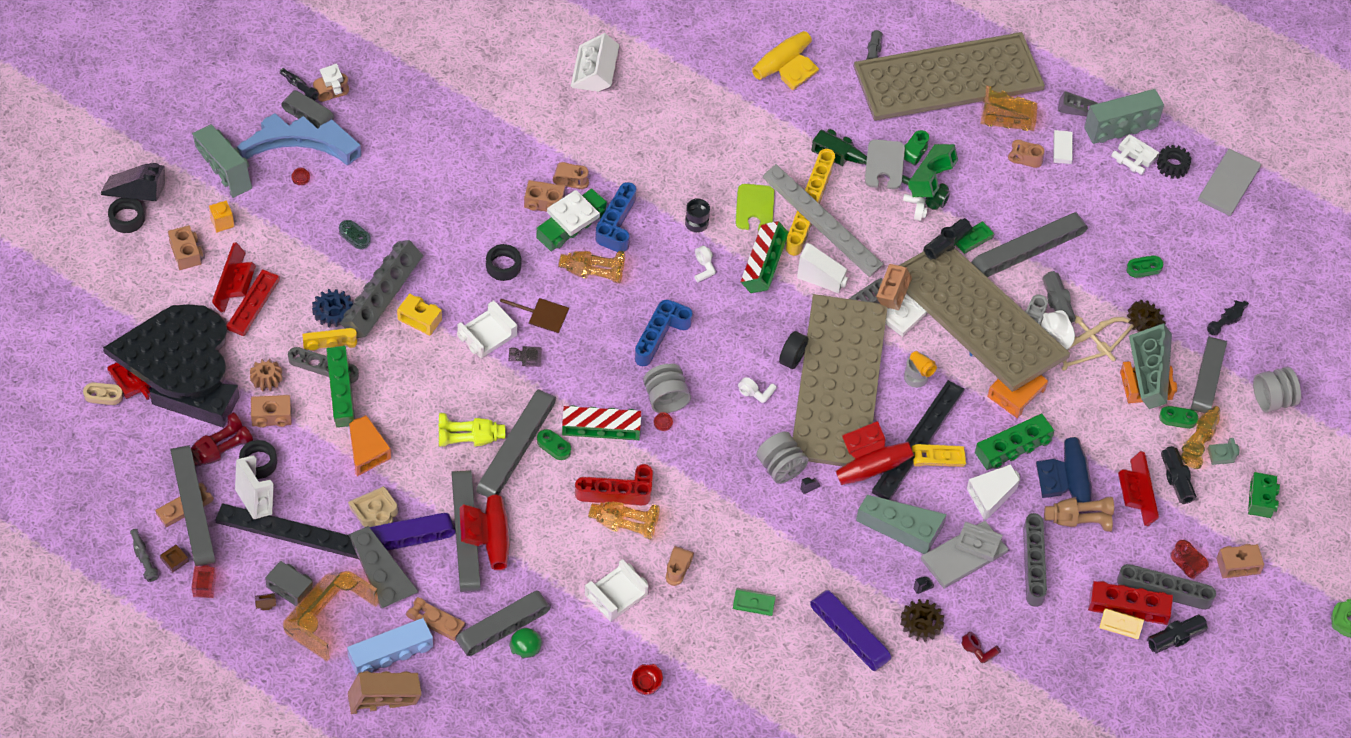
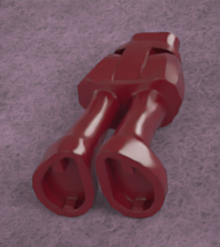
[191,412,253,466]

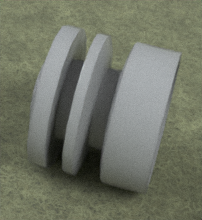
[643,364,691,414]
[1253,366,1301,413]
[756,431,809,484]

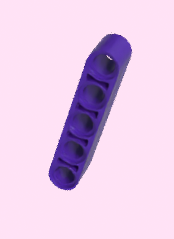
[369,513,456,551]
[810,590,891,671]

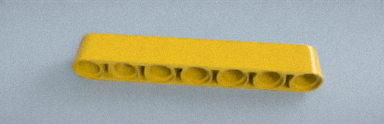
[786,149,835,256]

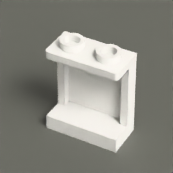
[457,301,517,358]
[235,455,273,519]
[585,559,648,622]

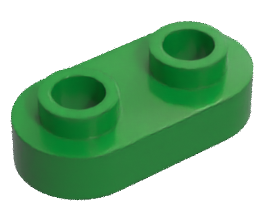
[1126,255,1164,278]
[1159,406,1198,429]
[537,429,571,460]

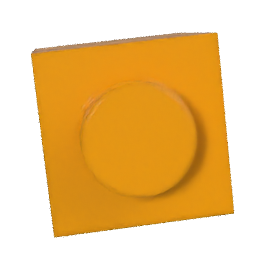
[209,200,234,233]

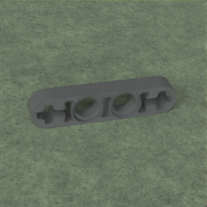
[288,347,359,383]

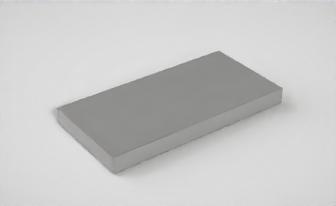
[1198,149,1261,216]
[921,520,1008,589]

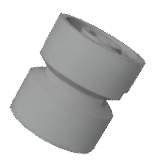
[904,353,929,388]

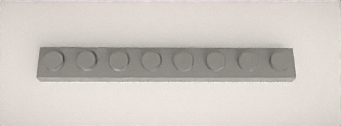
[762,164,883,277]

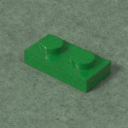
[956,221,994,254]
[733,588,776,616]

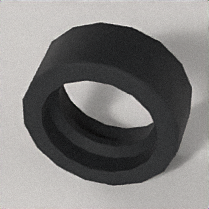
[108,198,145,233]
[486,244,521,281]
[779,331,809,369]
[239,440,277,479]

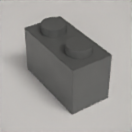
[265,561,313,608]

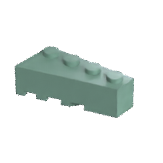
[192,124,252,198]
[1129,324,1172,409]
[856,495,947,554]

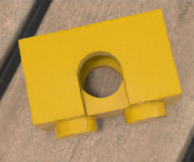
[397,293,442,336]

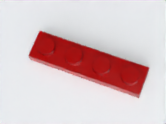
[227,269,280,336]

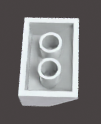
[571,33,619,92]

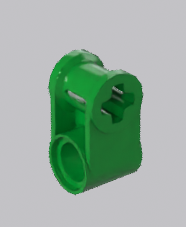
[904,130,929,166]

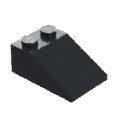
[101,163,165,202]

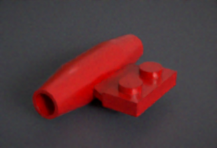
[835,421,914,485]
[459,495,510,570]

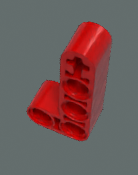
[574,464,653,506]

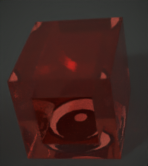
[191,565,216,598]

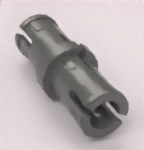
[866,30,883,60]

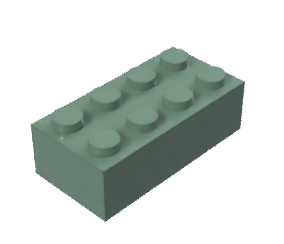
[1084,89,1164,144]

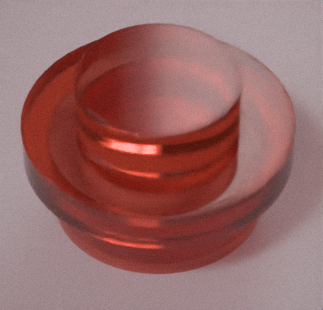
[291,168,310,185]
[653,412,673,431]

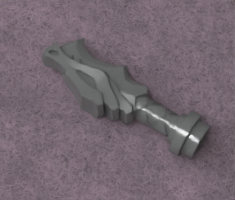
[130,529,159,582]

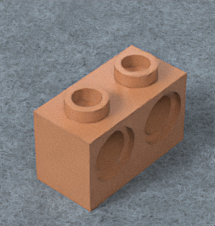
[524,180,565,212]
[168,225,203,270]
[876,264,912,310]

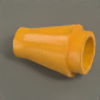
[910,351,937,377]

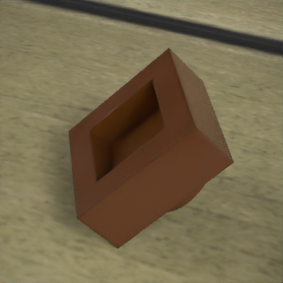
[160,545,189,573]
[255,593,276,611]

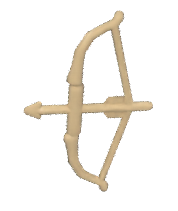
[1062,315,1133,371]

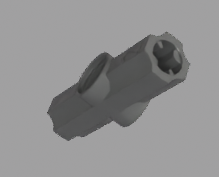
[1042,271,1076,323]

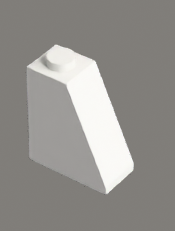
[797,243,848,293]
[967,464,1020,520]

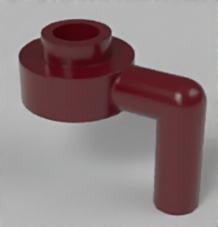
[961,632,1001,663]

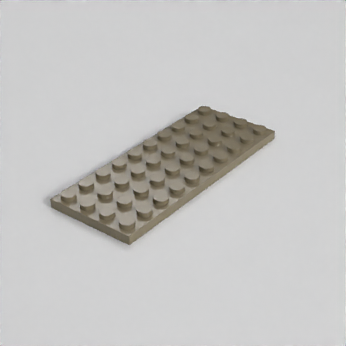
[853,32,1045,121]
[898,248,1070,392]
[793,294,887,467]

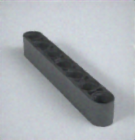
[971,212,1088,277]
[476,389,556,498]
[170,445,215,567]
[451,470,480,592]

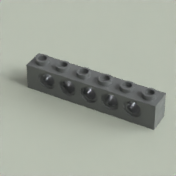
[340,240,423,338]

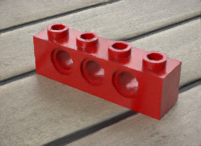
[1088,581,1173,625]

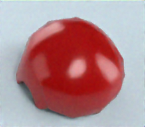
[631,664,663,695]

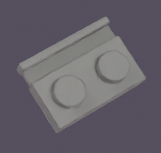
[955,521,1003,562]

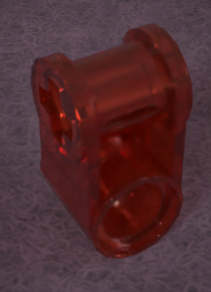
[1170,540,1209,579]

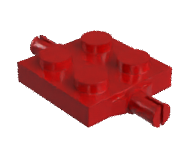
[107,362,151,400]

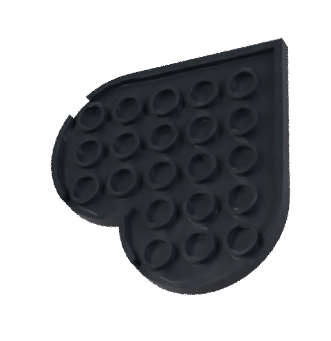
[103,304,227,399]

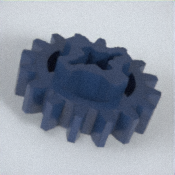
[312,289,353,328]

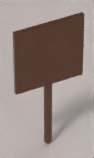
[500,298,569,333]

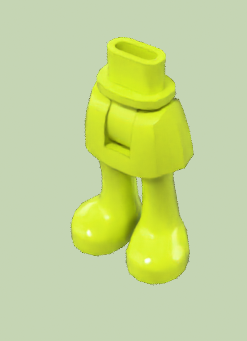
[438,412,505,447]

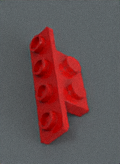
[212,242,256,313]
[1118,451,1159,526]

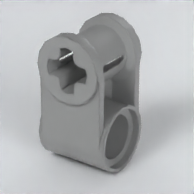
[1025,294,1048,326]

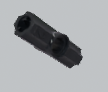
[923,218,973,260]
[1161,446,1197,504]
[1147,614,1208,654]

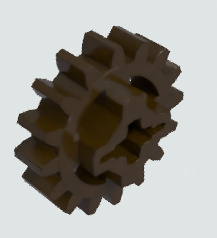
[1127,299,1166,332]
[900,599,944,642]

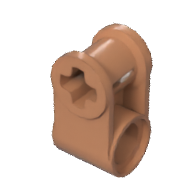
[313,73,349,102]
[1008,140,1044,168]
[553,162,589,189]
[665,546,694,586]

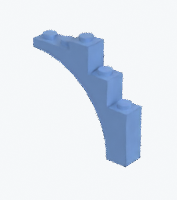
[237,113,361,166]

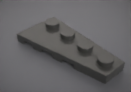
[348,526,418,608]

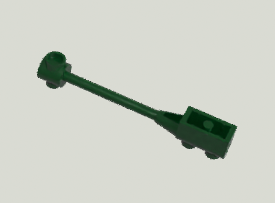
[811,129,950,210]

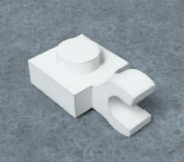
[320,64,343,95]

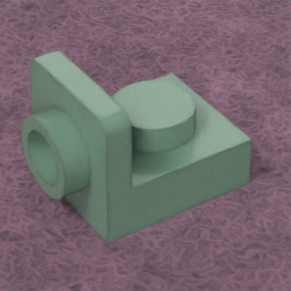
[1207,438,1239,465]

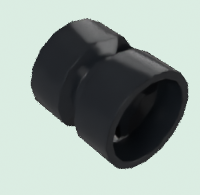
[685,198,710,233]

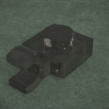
[508,346,542,367]

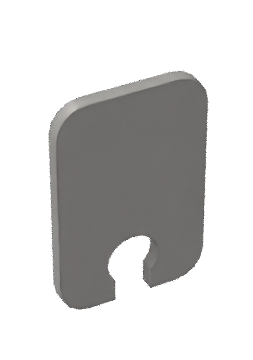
[865,140,905,189]

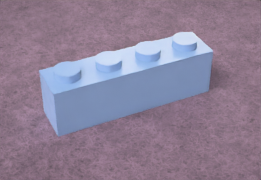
[347,618,433,675]

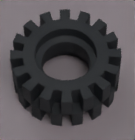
[1157,145,1192,179]

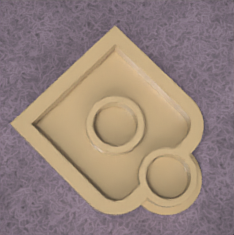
[348,486,398,527]

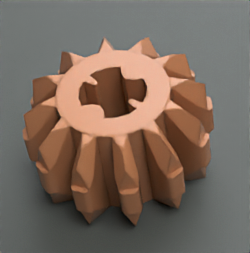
[250,359,283,392]

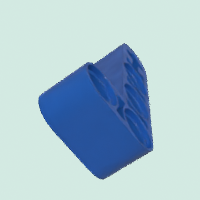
[595,182,636,253]
[634,300,693,366]

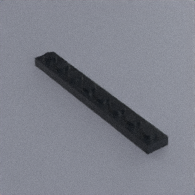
[872,380,965,500]
[215,503,359,559]

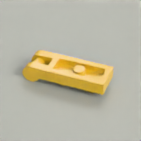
[302,328,357,351]
[912,444,966,467]

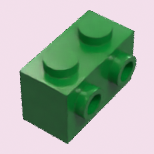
[1248,472,1280,518]

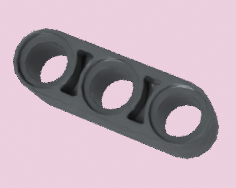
[281,90,334,129]

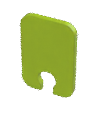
[735,184,774,231]

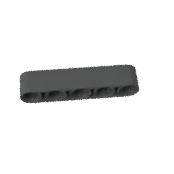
[1191,336,1227,415]
[1023,513,1047,607]
[1117,564,1216,610]
[456,591,551,657]

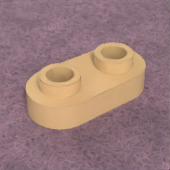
[83,383,123,405]

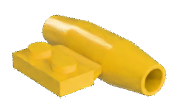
[752,31,819,90]

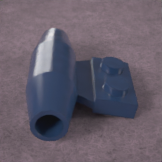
[1036,437,1092,512]

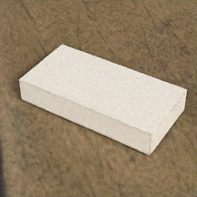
[1053,130,1072,164]

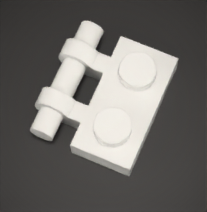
[1111,134,1159,175]

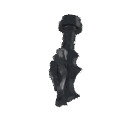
[280,68,319,101]
[1207,300,1249,335]

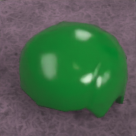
[509,628,542,659]

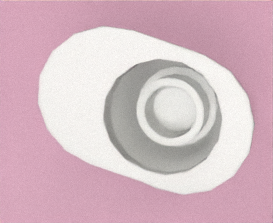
[1041,310,1075,350]

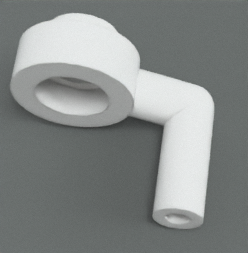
[903,194,928,221]
[694,246,716,283]
[738,377,777,403]

